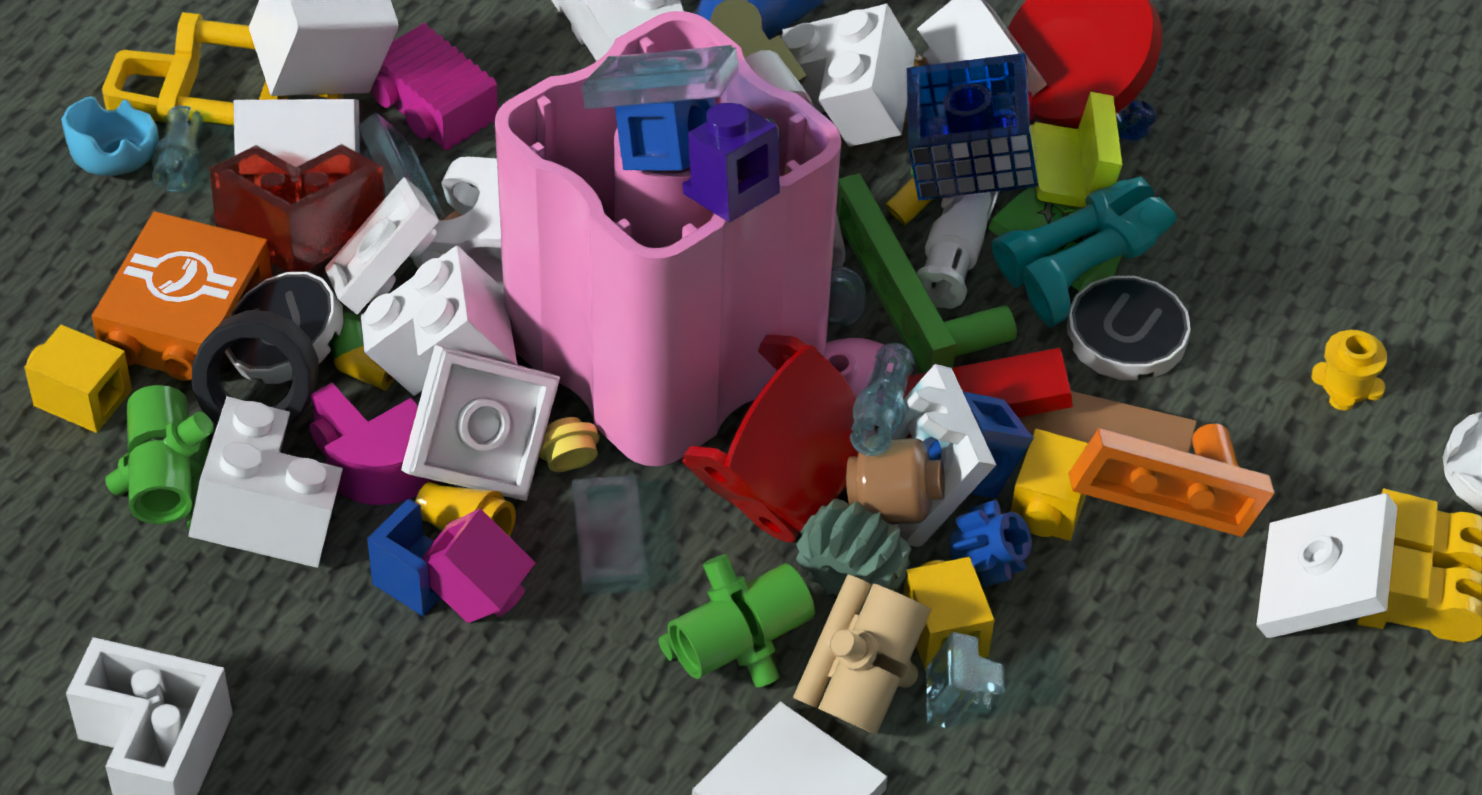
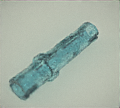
[850,343,915,456]

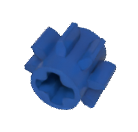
[950,500,1032,587]

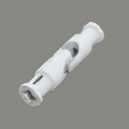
[916,107,1019,309]

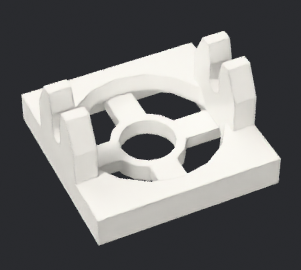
[876,364,996,547]

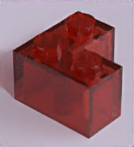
[209,144,384,272]

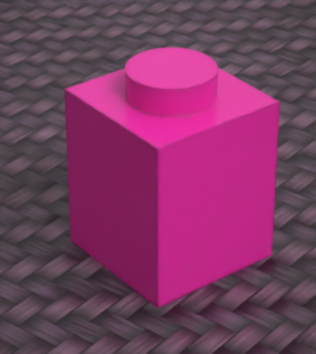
[421,508,535,623]

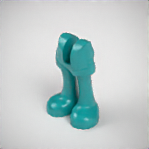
[991,176,1176,328]

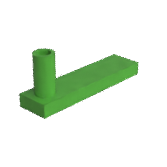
[836,173,1017,374]

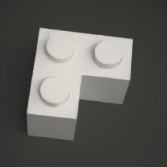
[782,4,916,147]
[361,245,517,396]
[188,396,343,568]
[66,637,233,795]

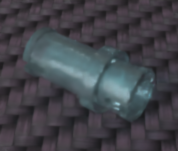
[152,105,204,192]

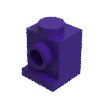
[682,103,780,223]

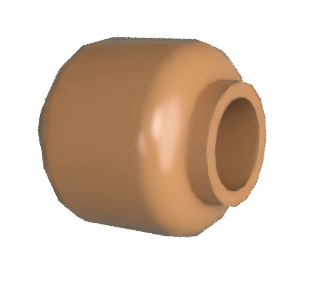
[846,438,945,524]

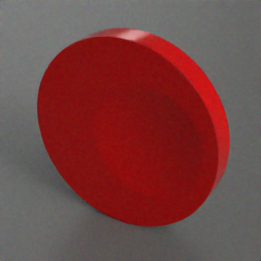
[1008,0,1162,129]

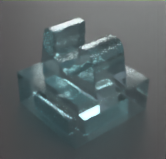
[926,632,1005,728]

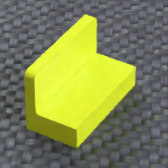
[1030,92,1123,208]

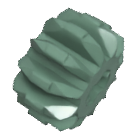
[796,499,912,605]

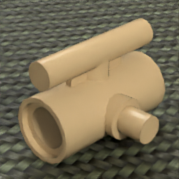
[793,574,932,735]

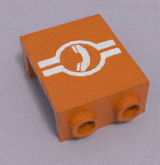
[92,211,272,381]

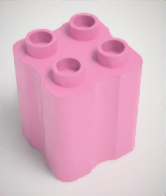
[495,11,841,466]

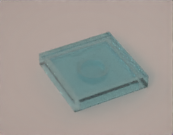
[582,45,739,109]

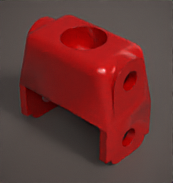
[681,335,877,543]

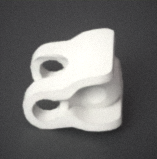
[413,156,503,287]

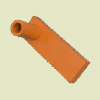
[1068,424,1274,537]

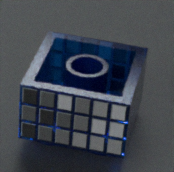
[907,53,1039,201]

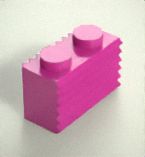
[371,22,498,151]

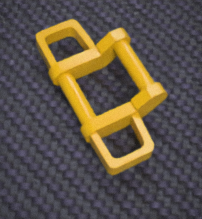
[102,12,343,126]

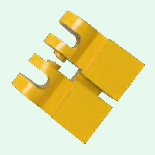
[1357,488,1482,642]

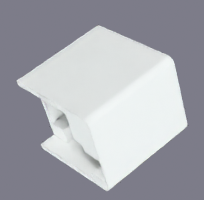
[249,0,398,96]

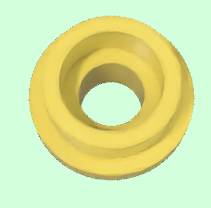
[539,417,600,472]

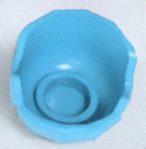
[61,96,159,176]

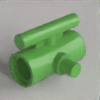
[105,385,214,530]
[658,554,815,687]

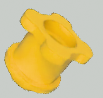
[1311,329,1387,411]

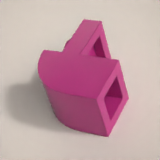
[310,383,440,505]

